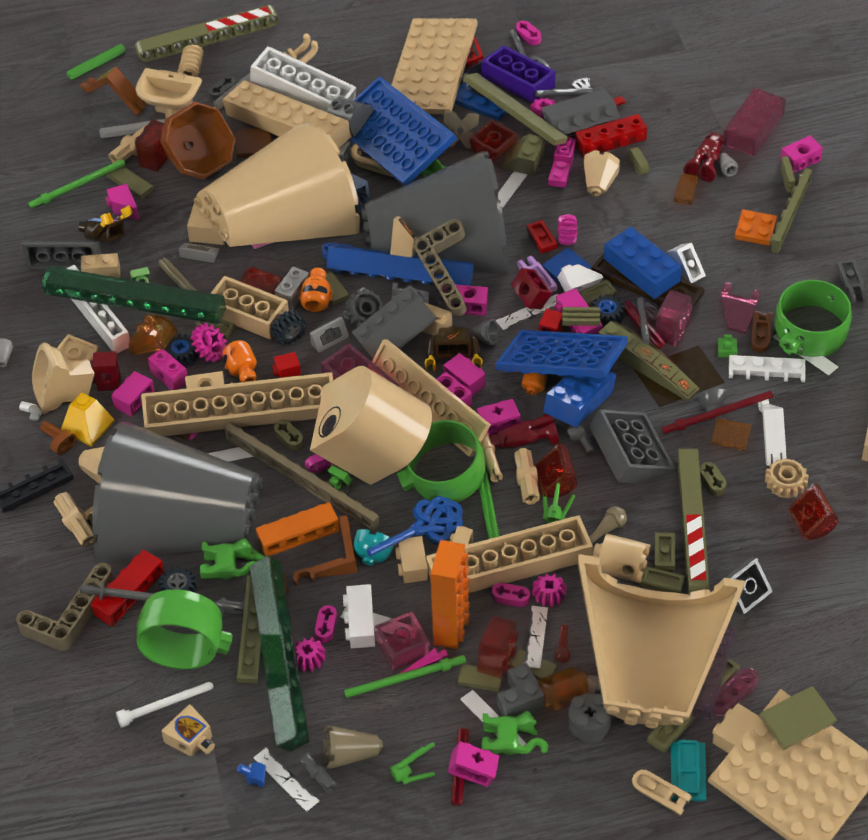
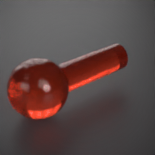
[554,625,571,663]

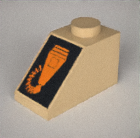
[390,216,417,257]

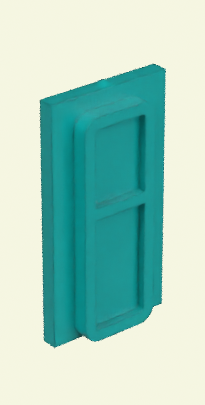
[671,740,706,801]

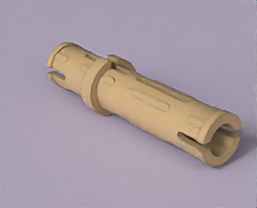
[481,433,503,482]

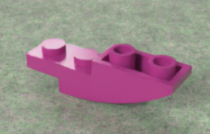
[548,137,576,188]

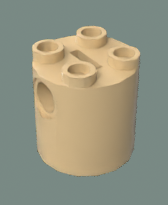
[593,534,651,583]

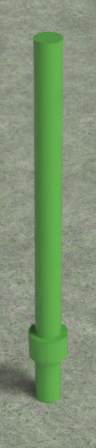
[28,159,126,209]
[344,655,466,698]

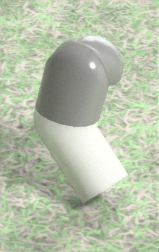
[19,401,42,421]

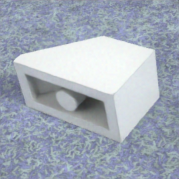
[667,243,706,283]
[557,264,603,292]

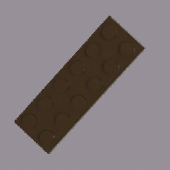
[591,253,705,317]

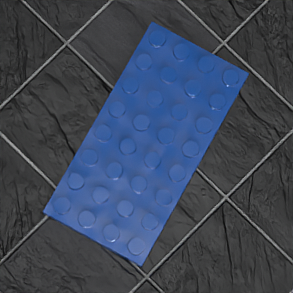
[349,76,457,186]

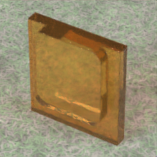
[711,418,751,451]

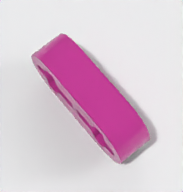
[516,21,541,46]
[304,454,335,474]
[492,583,530,607]
[315,605,337,643]

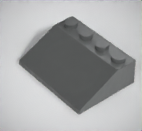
[589,409,676,483]

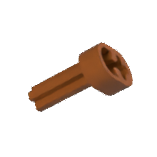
[40,421,77,455]

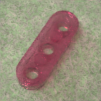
[709,668,759,716]

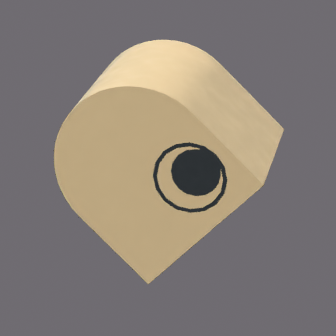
[310,366,432,485]

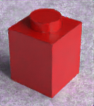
[539,308,563,332]
[271,352,301,378]

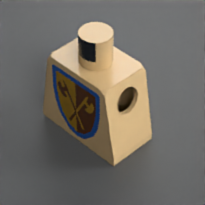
[161,704,215,756]

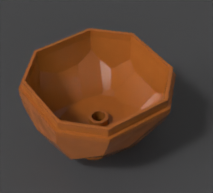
[160,102,236,180]

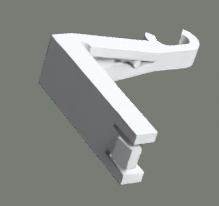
[758,399,786,466]

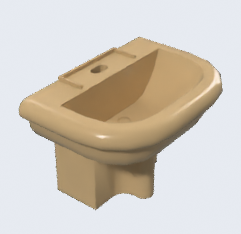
[136,68,202,118]
[32,342,94,414]

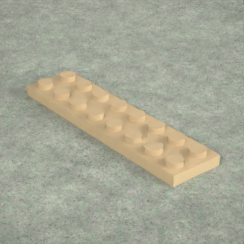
[369,340,491,457]

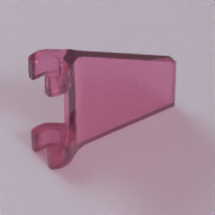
[721,281,761,334]

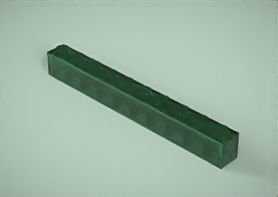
[41,266,226,325]
[250,555,310,752]

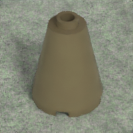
[323,726,383,769]

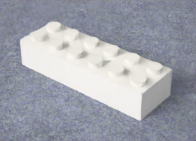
[250,46,357,112]

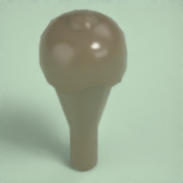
[589,506,627,544]

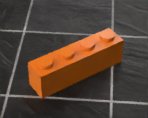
[255,502,339,557]

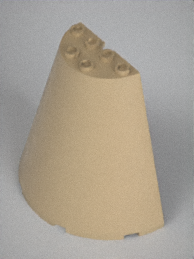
[194,123,360,247]
[578,554,745,728]

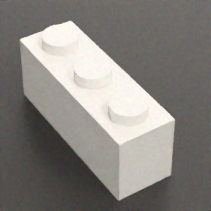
[343,584,375,648]

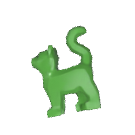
[200,538,263,580]
[482,710,548,756]

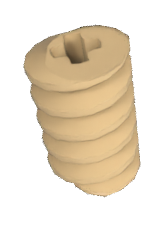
[178,45,204,77]

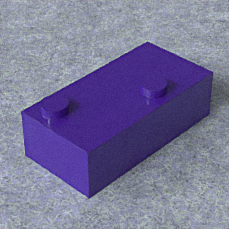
[482,45,556,103]

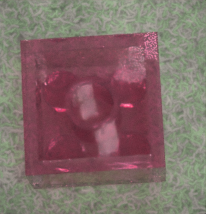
[656,290,693,347]
[375,611,430,671]

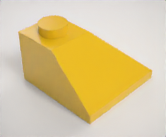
[61,392,115,447]

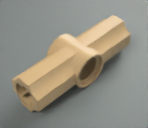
[108,125,156,163]
[514,448,540,505]
[53,492,97,547]

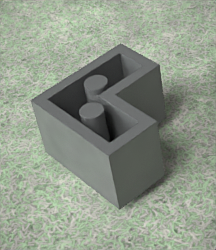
[497,663,545,716]

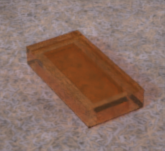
[674,173,698,205]

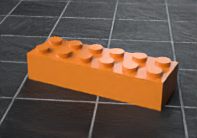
[430,540,470,649]

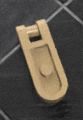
[632,770,692,816]

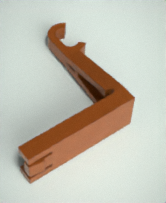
[80,67,147,115]
[293,515,358,586]

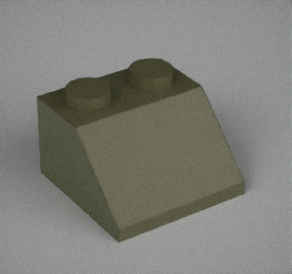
[501,134,545,176]

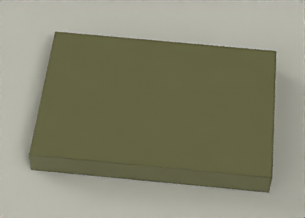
[759,686,837,750]

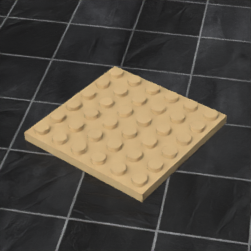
[708,689,868,840]

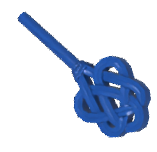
[367,496,463,557]

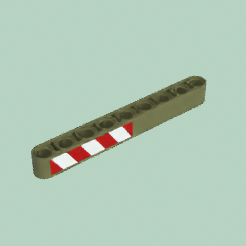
[135,5,279,62]
[678,448,709,595]

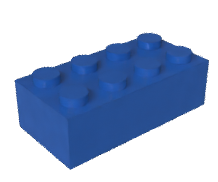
[604,227,682,299]
[543,371,616,428]

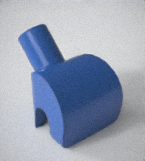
[236,762,266,787]

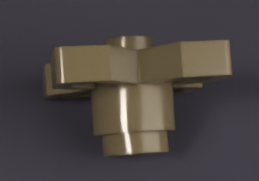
[444,111,479,149]

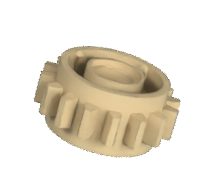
[765,459,809,498]

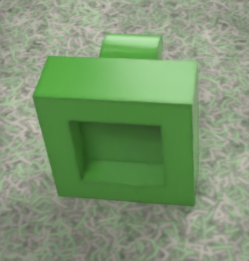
[130,267,149,288]
[717,335,737,357]
[328,465,352,490]

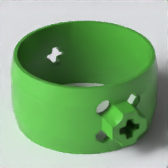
[775,280,852,357]
[396,420,486,502]
[136,590,233,670]

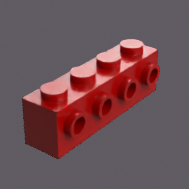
[575,114,647,158]
[91,549,164,627]

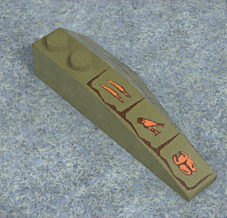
[599,321,699,402]

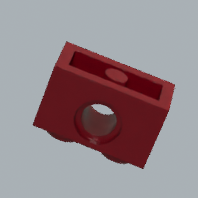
[510,268,552,310]
[90,351,121,391]

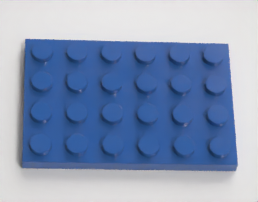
[495,330,628,379]

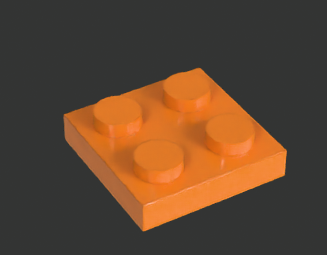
[734,209,777,246]

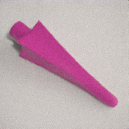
[399,648,448,674]

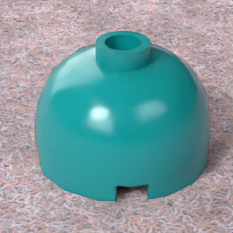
[353,529,394,566]

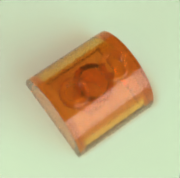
[128,314,177,355]
[537,667,589,711]

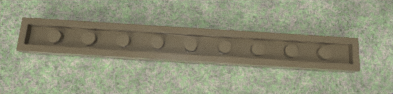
[224,423,379,533]

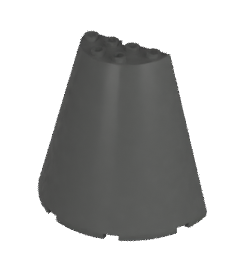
[360,151,508,274]
[93,422,263,563]

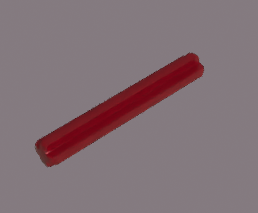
[623,300,665,349]
[451,728,469,806]

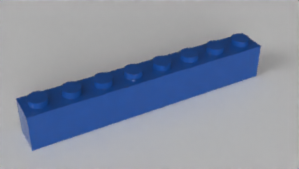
[326,245,474,286]

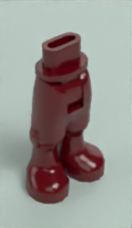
[683,132,723,182]
[489,414,559,449]

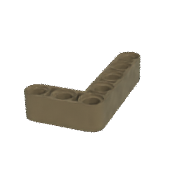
[414,219,467,317]
[16,563,114,651]

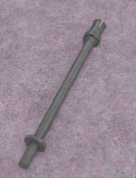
[80,582,244,615]

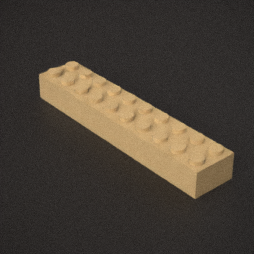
[141,372,333,436]

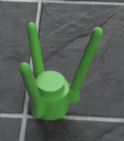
[542,483,575,523]
[390,742,435,785]

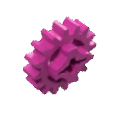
[190,323,228,363]

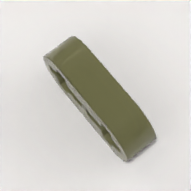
[628,147,649,176]
[274,420,304,451]
[700,462,727,496]

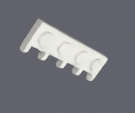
[729,355,805,383]

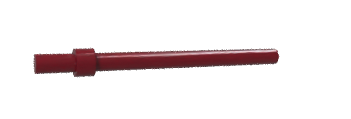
[661,390,773,434]

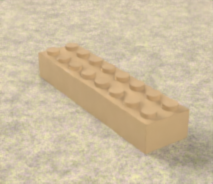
[223,80,352,148]
[426,515,593,593]

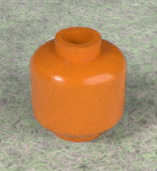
[521,373,548,395]

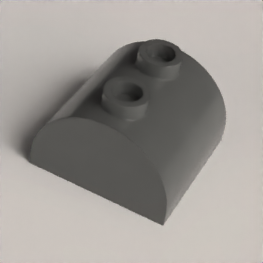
[327,97,373,137]
[719,557,773,614]

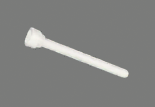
[116,682,213,728]

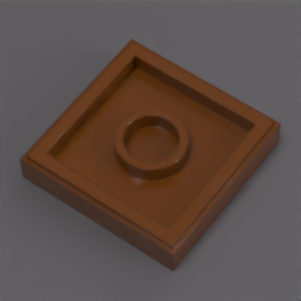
[236,128,271,158]

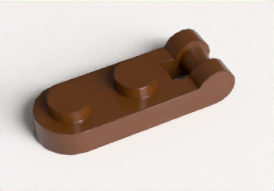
[751,310,772,353]

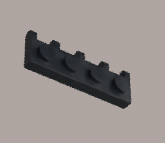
[0,458,74,513]

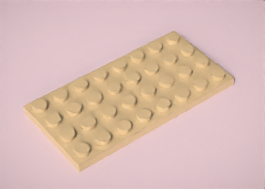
[392,18,478,114]

